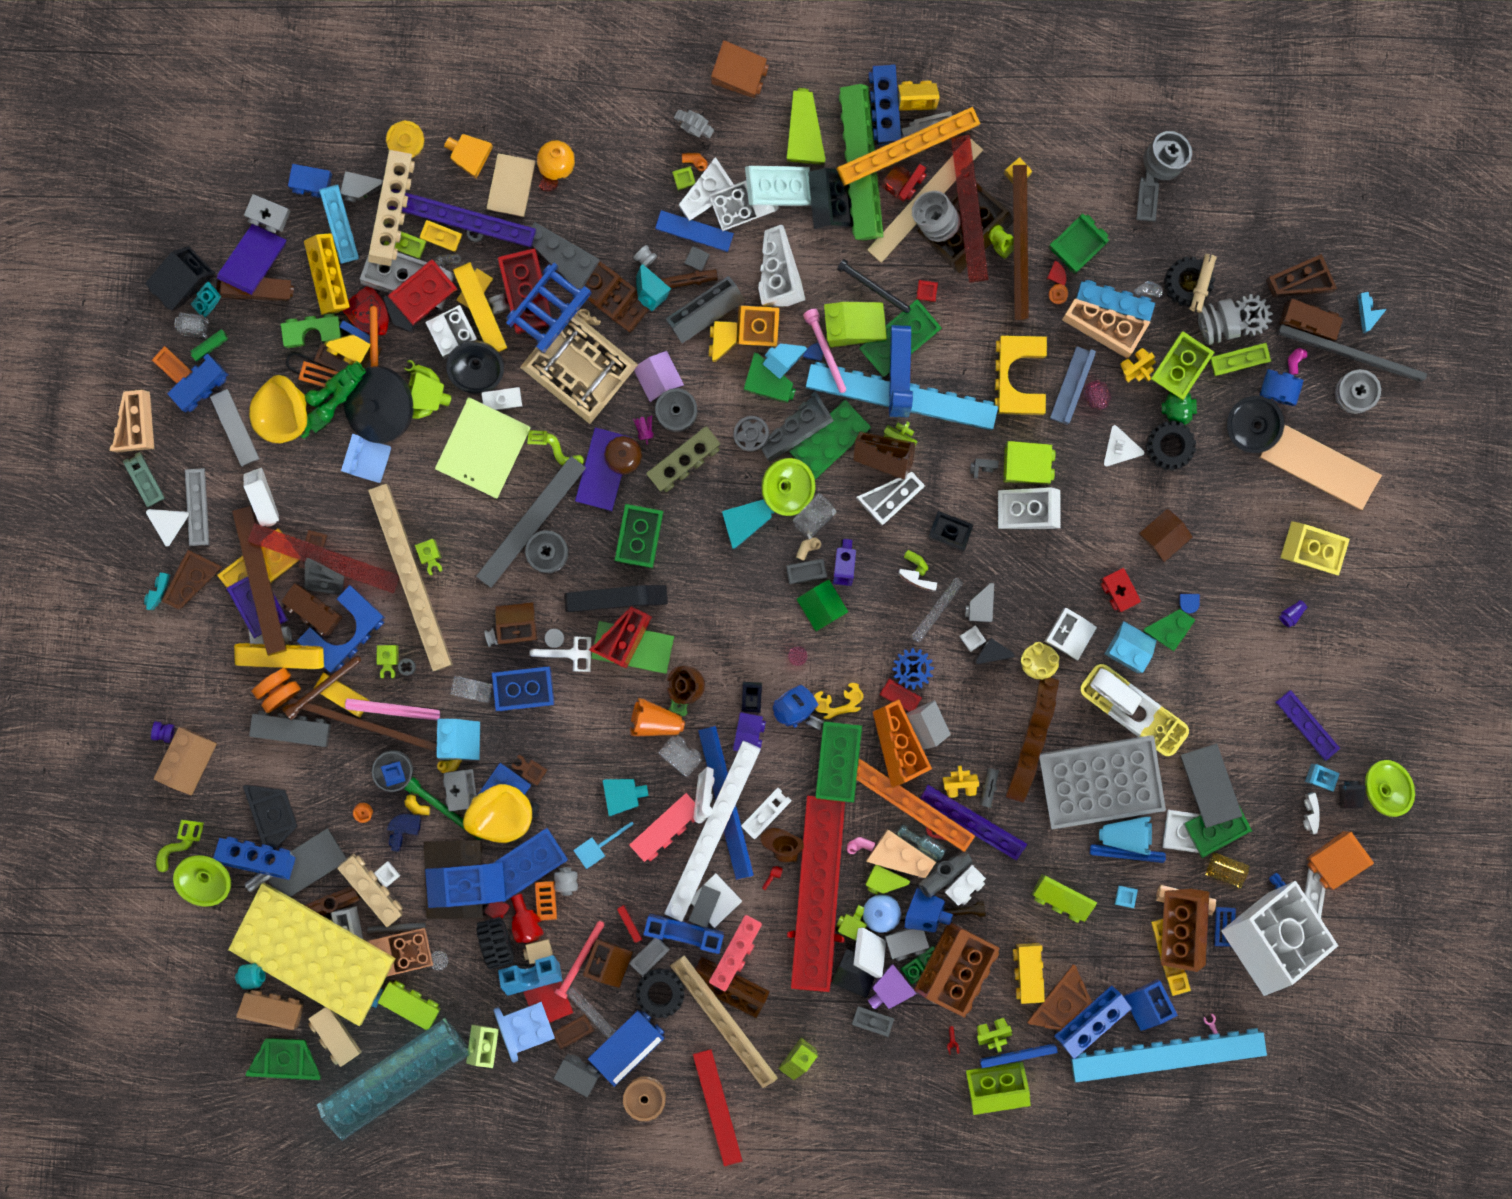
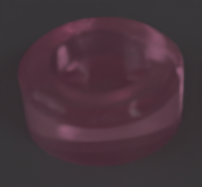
[788,647,808,666]

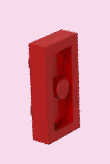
[898,164,927,202]

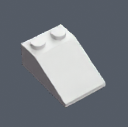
[998,488,1060,529]

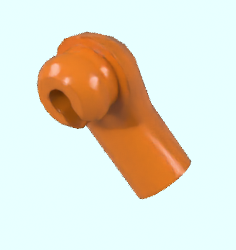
[682,153,708,172]

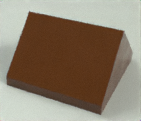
[1139,508,1193,562]

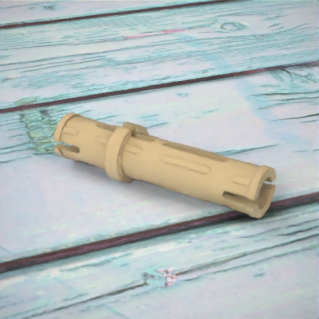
[1190,254,1217,313]

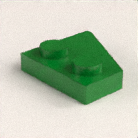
[1143,609,1195,652]

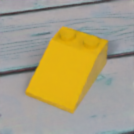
[897,81,939,111]

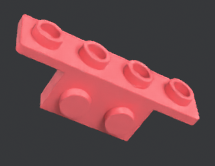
[709,915,762,991]

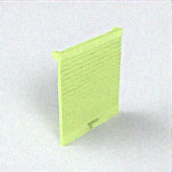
[435,397,531,498]

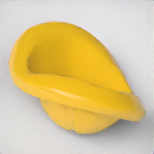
[249,375,307,443]
[463,784,532,843]

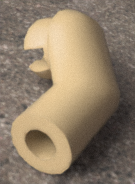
[796,538,821,561]

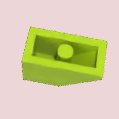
[865,864,910,895]

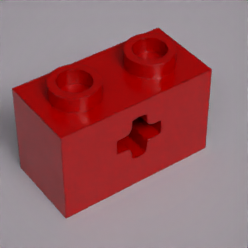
[1101,568,1141,613]

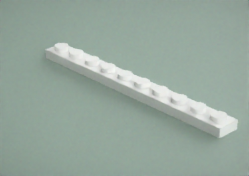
[665,741,761,922]

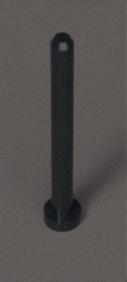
[837,259,911,313]

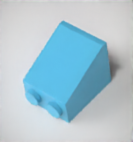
[1105,621,1157,673]
[437,719,480,760]

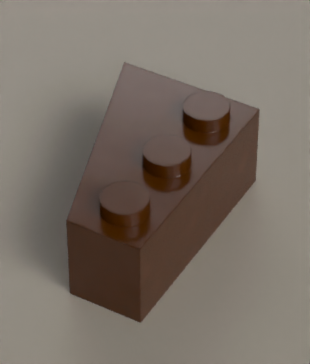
[1266,254,1337,297]
[1278,298,1343,342]
[853,432,916,480]
[281,583,343,636]

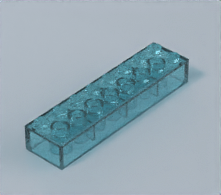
[316,1018,470,1141]

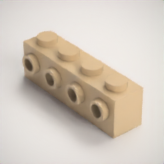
[338,853,403,927]

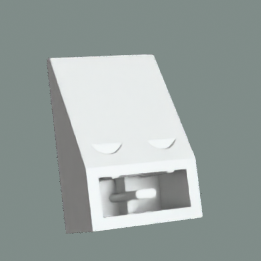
[709,180,779,231]

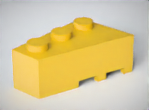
[1013,943,1045,1004]

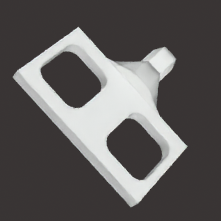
[529,637,591,672]

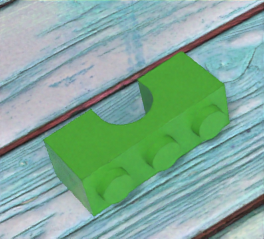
[281,314,343,349]

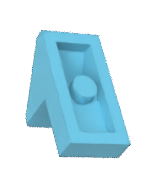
[1357,292,1386,333]

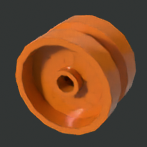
[251,668,301,713]

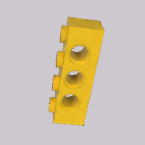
[304,233,349,315]

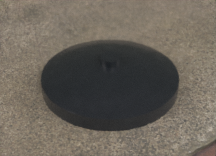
[344,366,413,443]

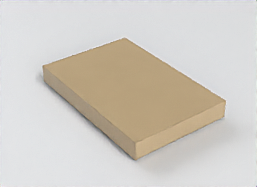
[487,153,536,217]

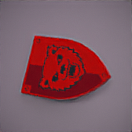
[343,286,389,335]

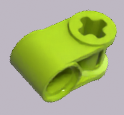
[989,225,1014,259]

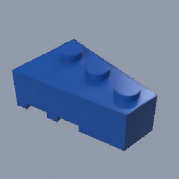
[167,353,229,412]

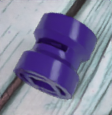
[151,721,175,744]

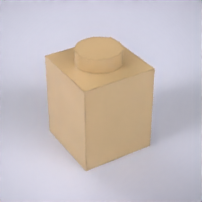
[523,939,553,964]

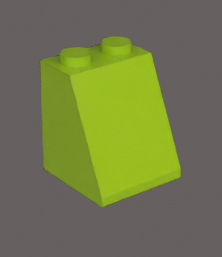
[1003,441,1055,485]

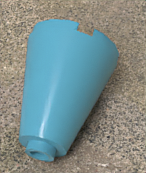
[1099,817,1152,855]

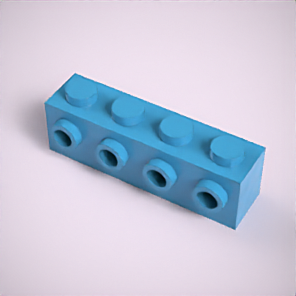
[1075,280,1155,321]

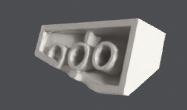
[758,224,805,306]

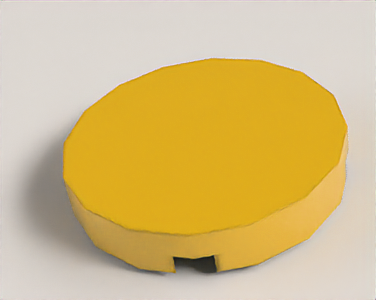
[386,120,425,158]

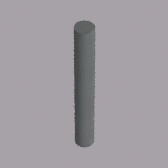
[368,922,426,934]

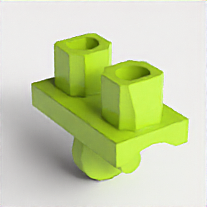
[884,421,918,446]
[977,1018,1012,1053]

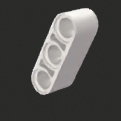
[1090,668,1142,715]

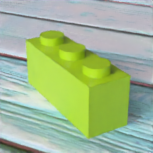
[377,980,441,1031]

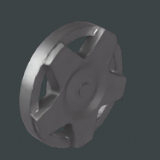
[733,416,769,452]

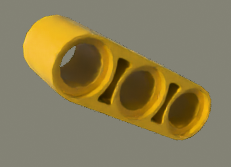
[313,672,369,718]

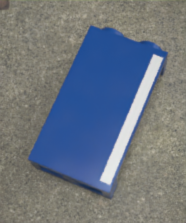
[588,1009,665,1087]

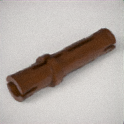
[660,269,718,288]

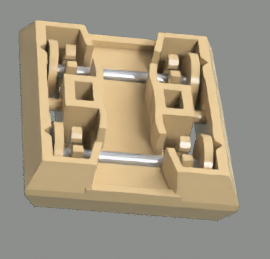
[520,314,638,424]

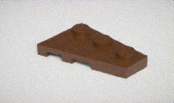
[162,550,223,610]

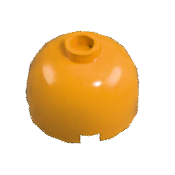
[537,140,575,180]

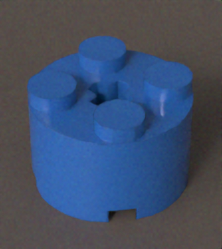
[1259,369,1304,406]

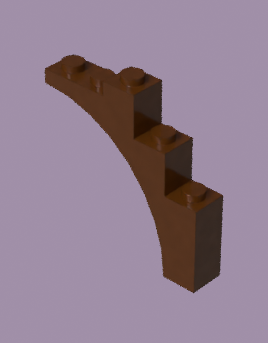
[1006,677,1060,803]

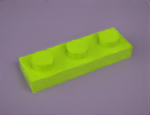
[1210,343,1271,376]

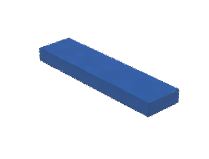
[655,210,734,252]
[979,1044,1058,1068]

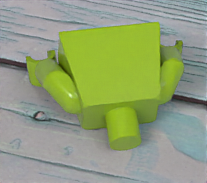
[404,360,451,419]

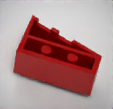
[589,607,652,669]

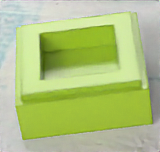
[672,166,696,191]

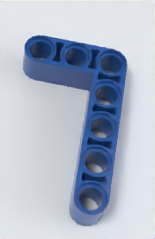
[889,325,913,418]

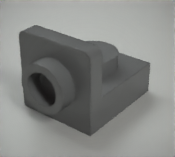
[970,458,999,479]

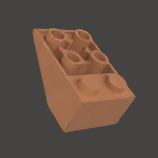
[366,928,433,977]

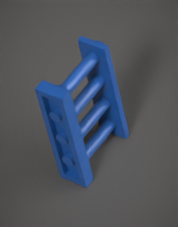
[506,263,592,353]

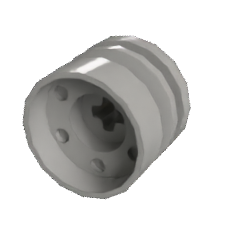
[912,191,960,242]
[1198,298,1241,345]

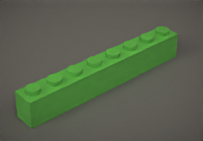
[839,84,884,241]

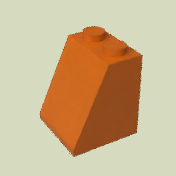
[1306,831,1374,890]

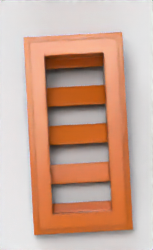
[535,881,557,920]

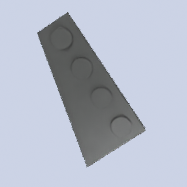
[531,222,600,289]
[761,390,834,462]

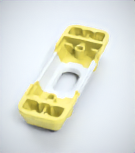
[1080,664,1189,756]

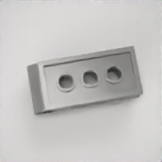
[360,253,455,311]

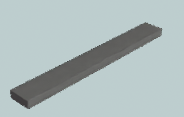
[1277,325,1427,382]
[476,456,586,588]

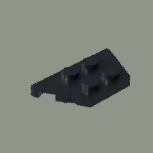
[243,785,298,850]

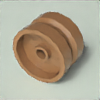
[623,1076,666,1121]

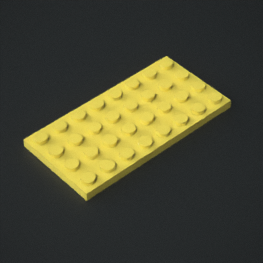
[228,882,396,1026]

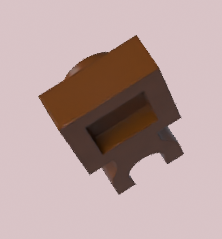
[511,754,548,786]

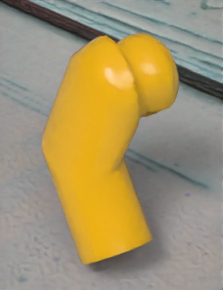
[404,794,430,816]

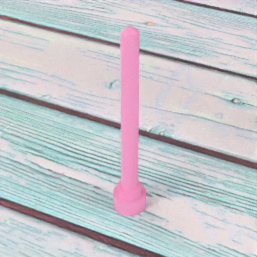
[803,309,846,393]

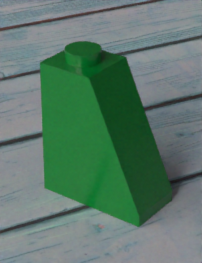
[744,352,796,404]

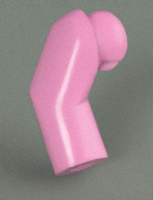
[847,837,875,854]

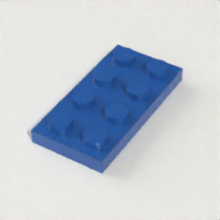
[494,828,568,902]

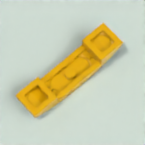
[1151,919,1191,996]

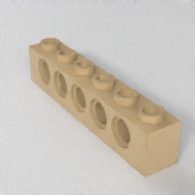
[368,150,415,266]

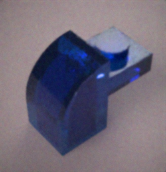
[387,813,422,852]

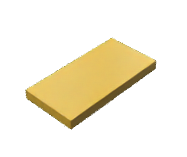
[217,529,301,587]

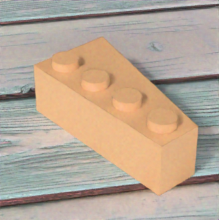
[1062,299,1150,359]

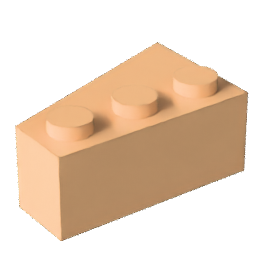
[110,390,154,452]
[866,829,936,878]

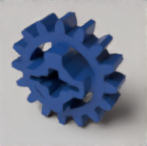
[892,648,934,690]

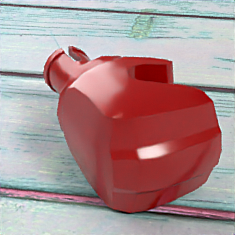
[510,894,543,943]

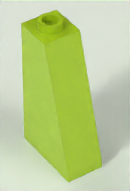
[787,88,825,165]
[778,1038,818,1080]

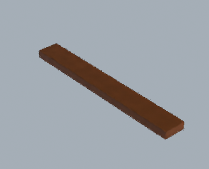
[1013,164,1029,320]
[232,506,287,656]
[289,697,437,751]

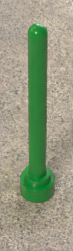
[404,777,482,840]

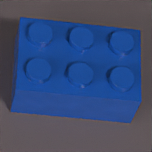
[492,667,555,711]

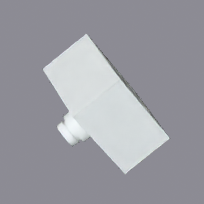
[1221,881,1338,996]

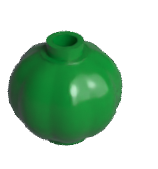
[1162,392,1197,425]

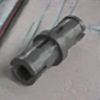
[979,768,1000,808]

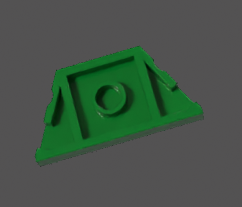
[246,1038,321,1080]

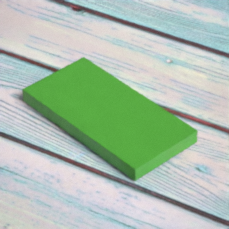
[591,621,674,674]

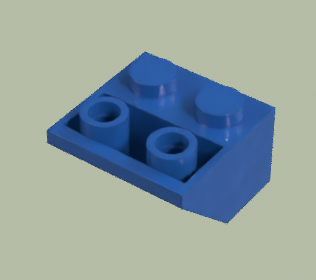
[1123,979,1178,1031]

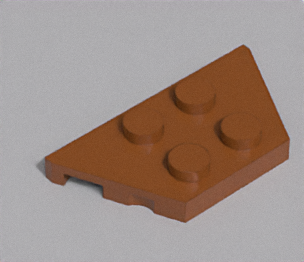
[1027,964,1092,1031]

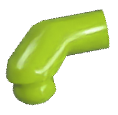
[904,550,928,576]

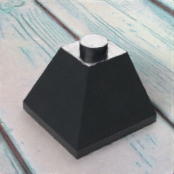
[831,948,875,998]

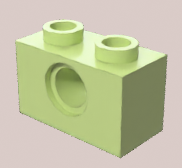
[466,1025,499,1068]

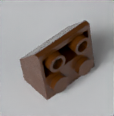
[495,602,538,645]
[583,938,633,988]

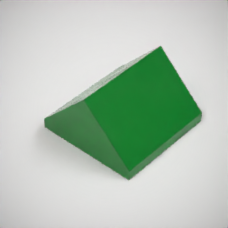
[796,580,848,631]

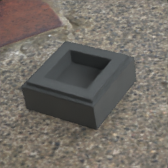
[684,246,710,272]

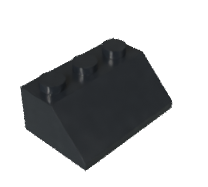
[808,168,854,230]

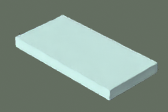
[745,166,811,206]

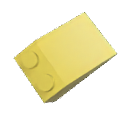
[1281,521,1350,576]

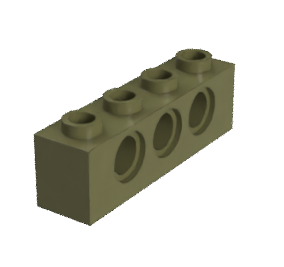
[646,426,721,493]

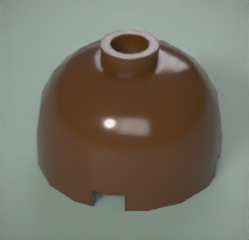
[604,436,642,475]
[667,666,705,704]

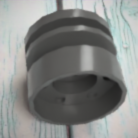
[372,750,413,792]

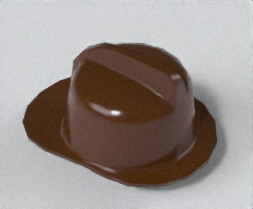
[760,828,804,863]

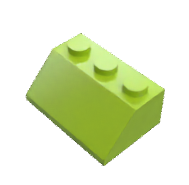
[1032,874,1097,923]
[966,1062,1031,1115]

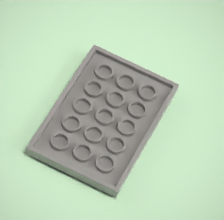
[1039,735,1166,829]

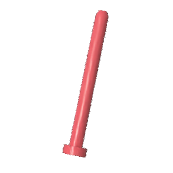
[554,921,604,999]

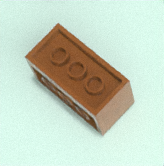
[914,922,1000,1018]

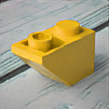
[709,321,738,362]
[324,334,371,365]

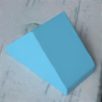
[1305,764,1340,792]

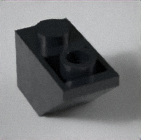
[384,295,418,334]
[1339,781,1366,809]

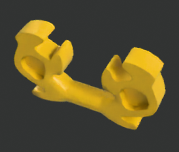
[814,683,864,720]

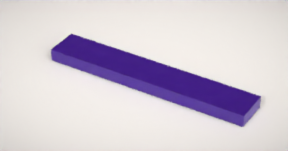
[919,785,1027,861]

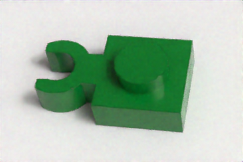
[301,406,331,439]

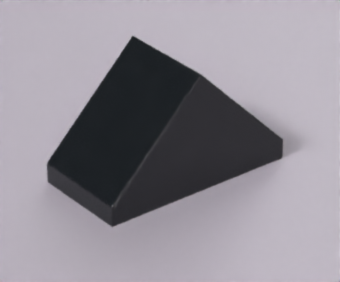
[741,682,762,713]

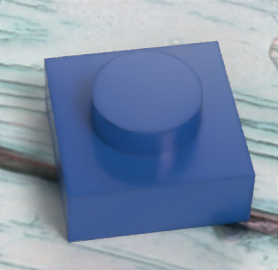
[381,762,405,787]

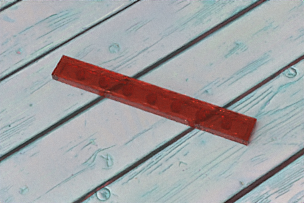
[951,135,989,283]
[248,523,399,594]

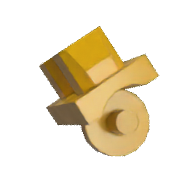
[1120,348,1156,383]
[943,765,979,798]

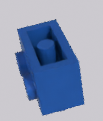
[288,164,332,198]

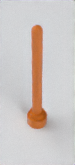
[370,306,378,367]

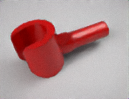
[762,866,783,890]
[947,1026,960,1055]

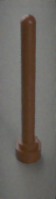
[282,656,361,721]

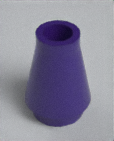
[1279,600,1307,628]

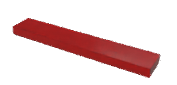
[693,1049,743,1166]

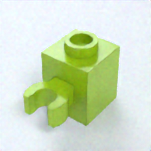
[415,539,443,575]
[377,645,399,678]
[836,905,867,940]

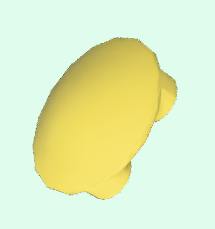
[1021,642,1059,680]

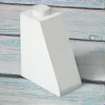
[244,468,279,527]

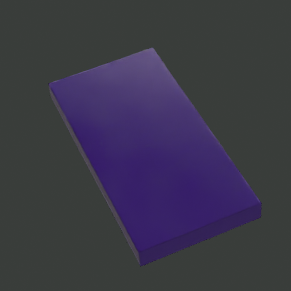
[217,224,287,295]
[575,427,632,511]

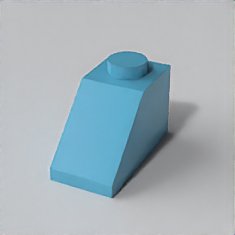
[763,343,807,379]

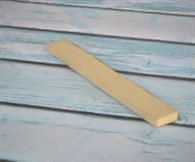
[867,137,983,263]
[670,955,778,1088]

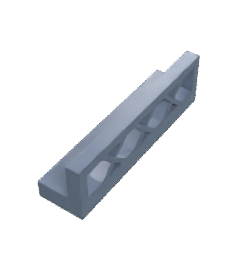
[1050,347,1096,425]

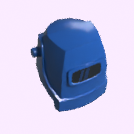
[773,685,818,728]

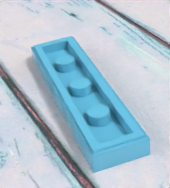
[319,184,359,264]

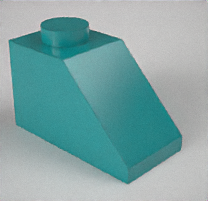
[636,264,671,311]

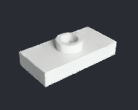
[482,387,523,410]

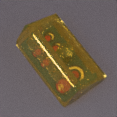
[1205,853,1249,888]

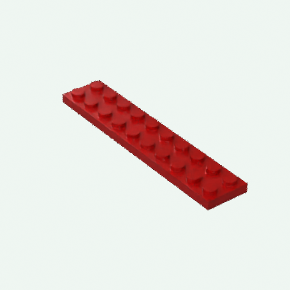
[791,796,845,992]

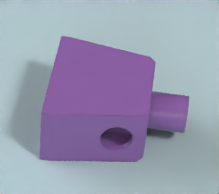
[868,963,916,1009]

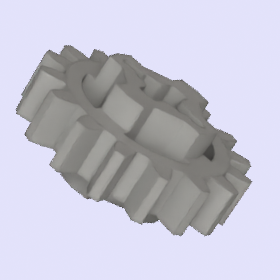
[674,110,714,138]
[1234,294,1273,337]

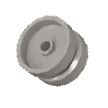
[1334,369,1381,414]

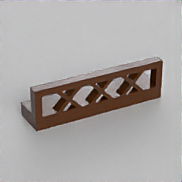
[695,956,770,1018]

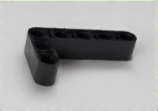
[564,585,668,612]

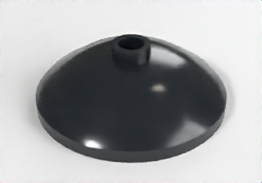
[446,341,504,394]
[1227,396,1285,453]

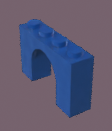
[297,585,385,673]
[644,913,724,954]

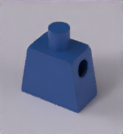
[905,888,953,932]

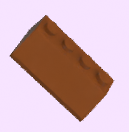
[1161,889,1210,972]

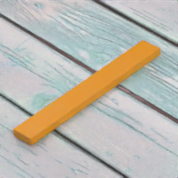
[836,107,980,186]

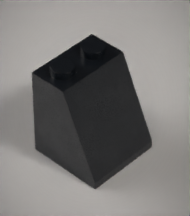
[145,246,215,311]

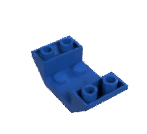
[425,862,506,908]

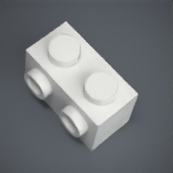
[944,864,986,906]

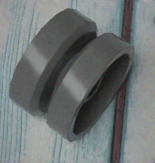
[1143,131,1192,180]
[655,388,698,432]
[525,530,569,574]

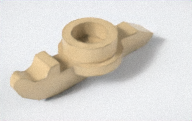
[576,308,601,326]

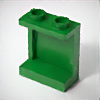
[1048,213,1109,275]

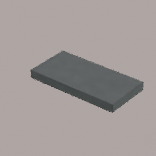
[1180,743,1242,828]
[269,828,347,897]

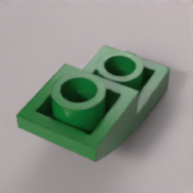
[901,945,935,984]

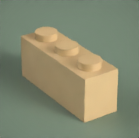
[308,1007,362,1067]

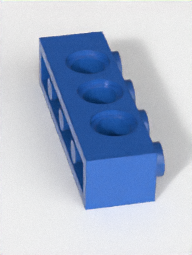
[869,65,901,145]
[213,837,296,880]
[1054,986,1132,1059]

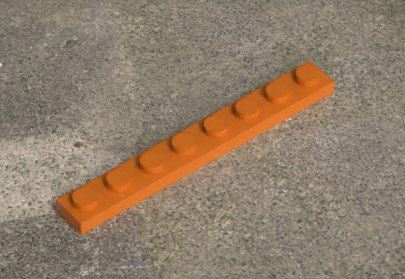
[857,758,975,852]

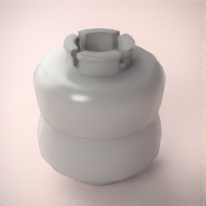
[554,867,578,896]

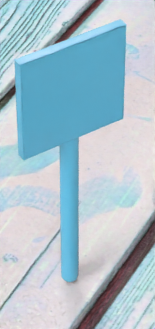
[573,822,634,869]

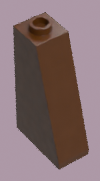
[216,278,294,301]

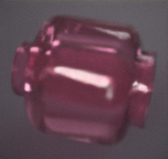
[1084,380,1112,410]

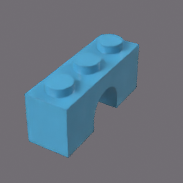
[498,955,563,996]

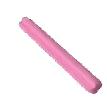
[345,699,440,721]

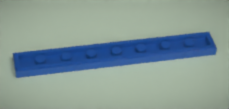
[698,726,754,880]

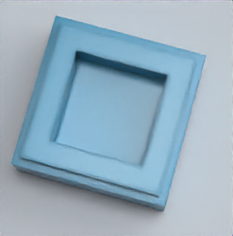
[1115,885,1138,908]

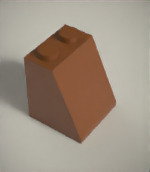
[711,40,769,98]

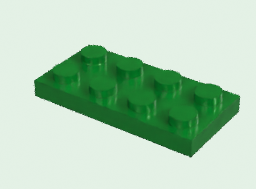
[859,299,942,378]
[789,400,871,480]
[816,721,862,803]

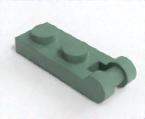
[123,452,166,508]

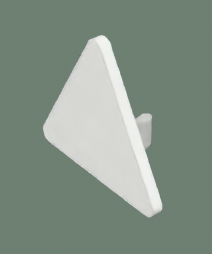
[1104,425,1144,467]
[146,509,189,546]

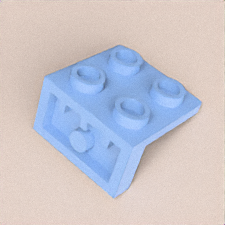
[341,434,391,483]

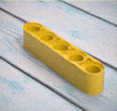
[453,262,507,352]
[234,643,324,669]

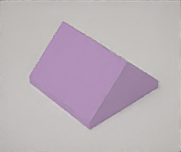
[634,351,684,402]

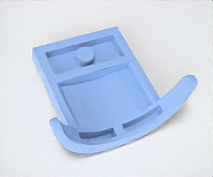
[493,1002,555,1063]

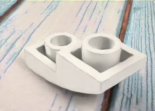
[1303,792,1319,834]

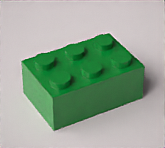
[615,504,664,569]

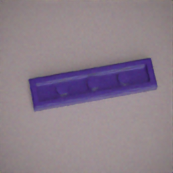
[1275,690,1340,761]

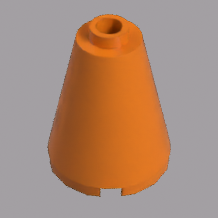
[630,698,685,736]

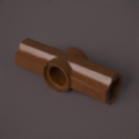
[304,886,360,916]

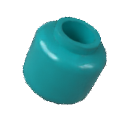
[235,963,266,990]

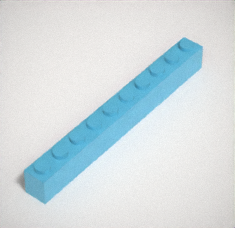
[806,362,998,431]
[1070,1028,1267,1082]

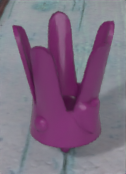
[633,415,654,445]

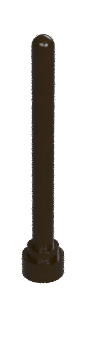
[900,901,986,921]

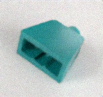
[603,779,649,816]

